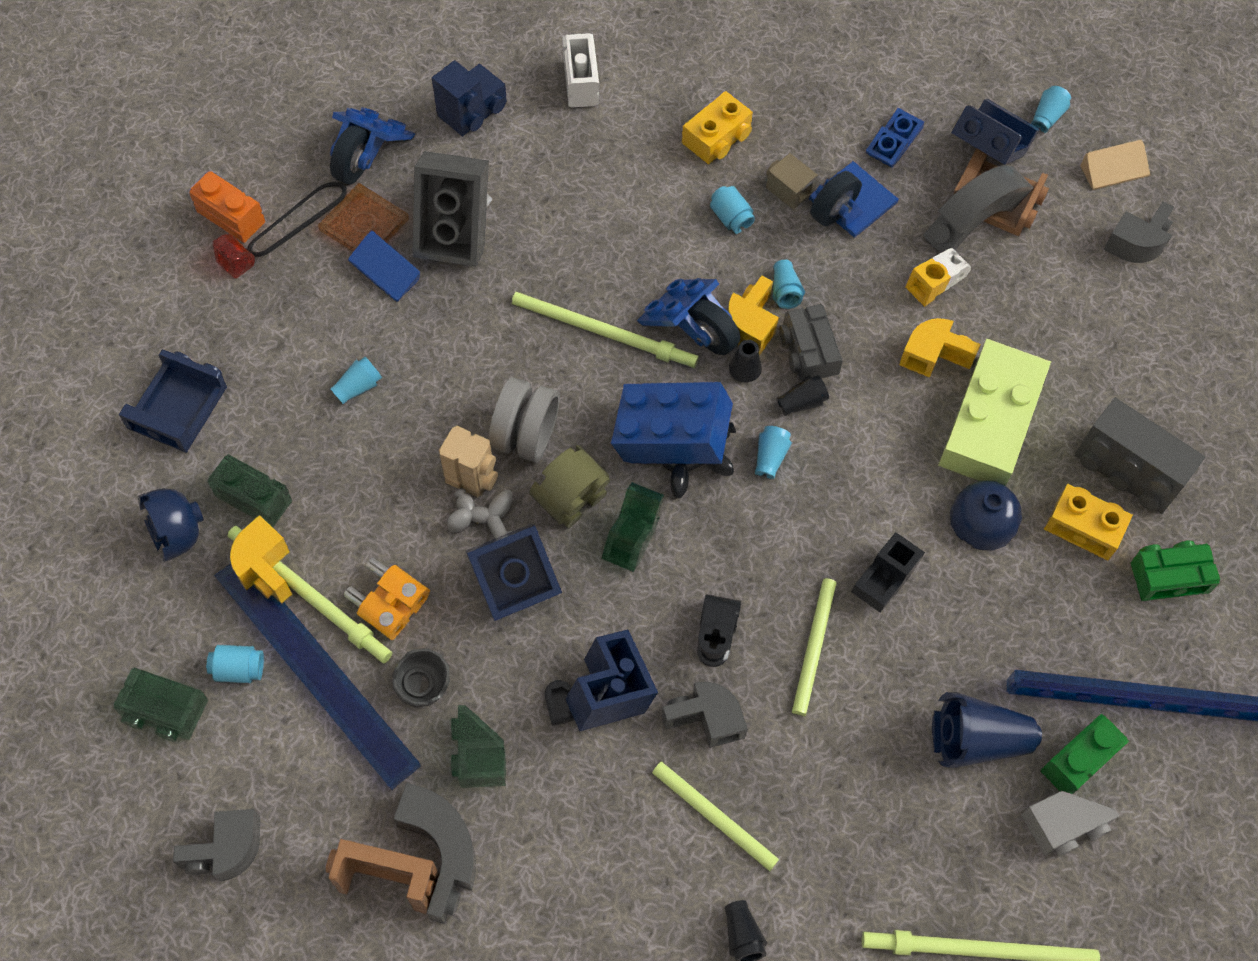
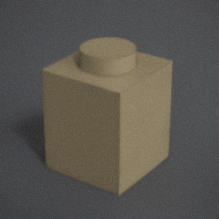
[766,153,818,210]

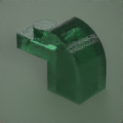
[601,482,664,572]

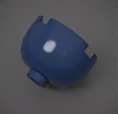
[950,481,1022,551]
[138,488,204,562]

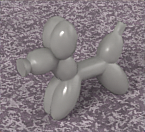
[447,488,513,539]

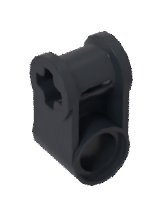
[697,594,741,667]

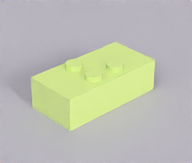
[938,339,1051,486]

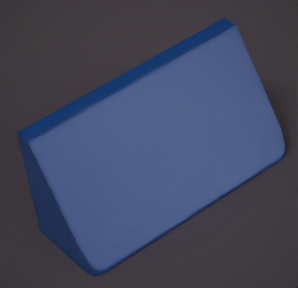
[348,230,420,302]

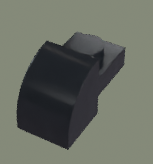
[851,532,925,613]

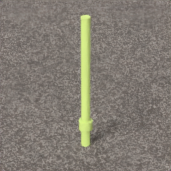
[512,292,699,368]
[227,526,393,664]
[862,930,1100,961]

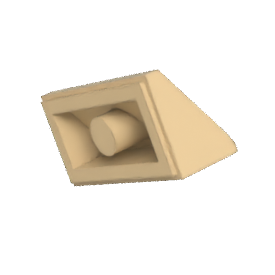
[1080,140,1150,190]

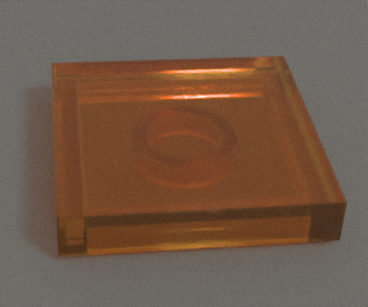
[318,183,409,252]

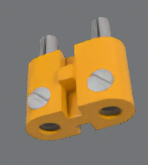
[344,558,430,640]

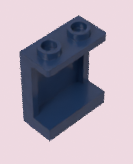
[951,99,1040,165]
[119,349,227,453]

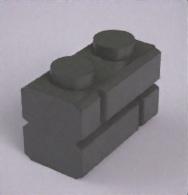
[779,304,843,381]

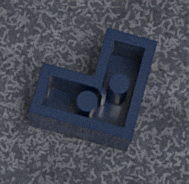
[432,60,507,137]
[565,629,658,731]

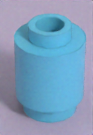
[710,186,755,234]
[206,645,264,683]

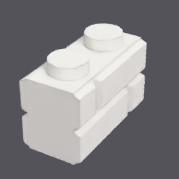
[563,33,599,108]

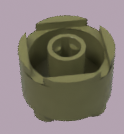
[529,445,610,529]

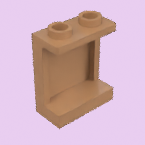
[953,148,1049,236]
[326,839,439,914]

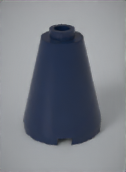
[932,692,1042,768]

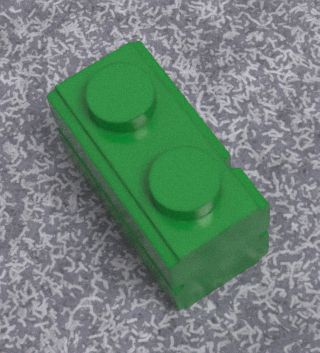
[1130,540,1220,601]
[1040,714,1129,794]

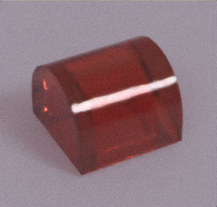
[213,234,255,279]

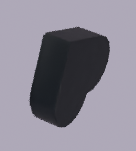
[545,680,574,726]

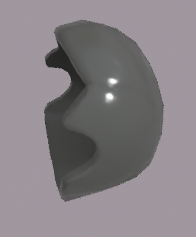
[392,648,450,708]

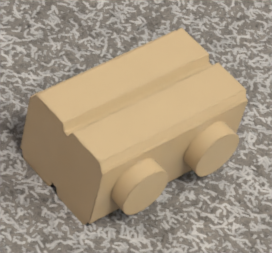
[439,426,498,498]

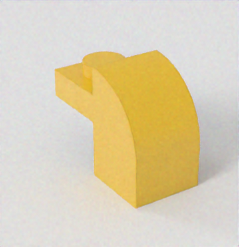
[728,276,779,356]
[899,318,981,378]
[230,515,292,604]

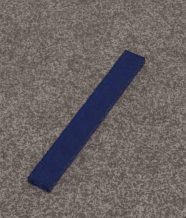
[214,563,421,791]
[1007,670,1258,722]

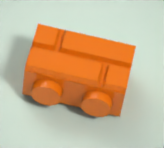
[189,171,266,243]

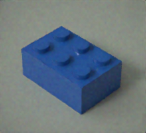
[611,382,733,464]

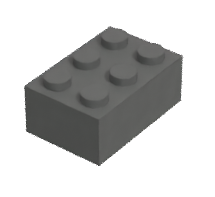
[413,151,489,267]
[1075,397,1206,514]

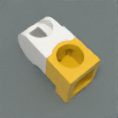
[905,248,971,307]

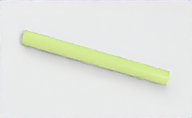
[792,578,836,716]
[652,761,780,871]

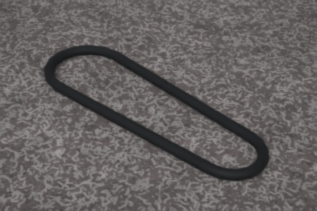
[247,182,347,257]

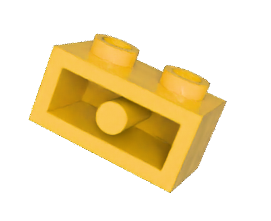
[682,91,753,165]
[1044,484,1133,561]

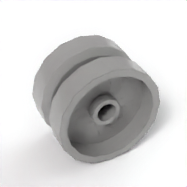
[488,377,560,463]

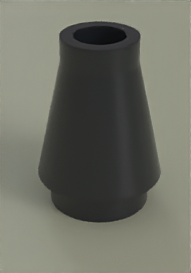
[729,340,762,382]
[776,375,829,416]
[724,900,767,961]

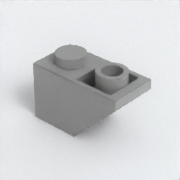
[1021,791,1119,857]

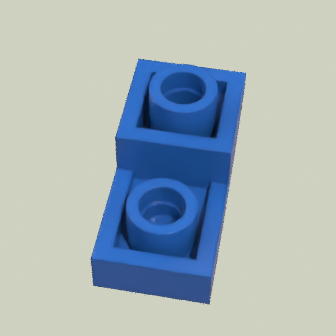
[866,108,924,168]

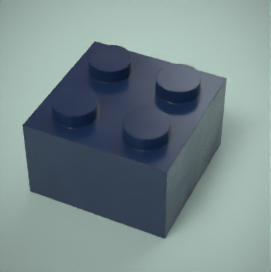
[465,524,562,621]

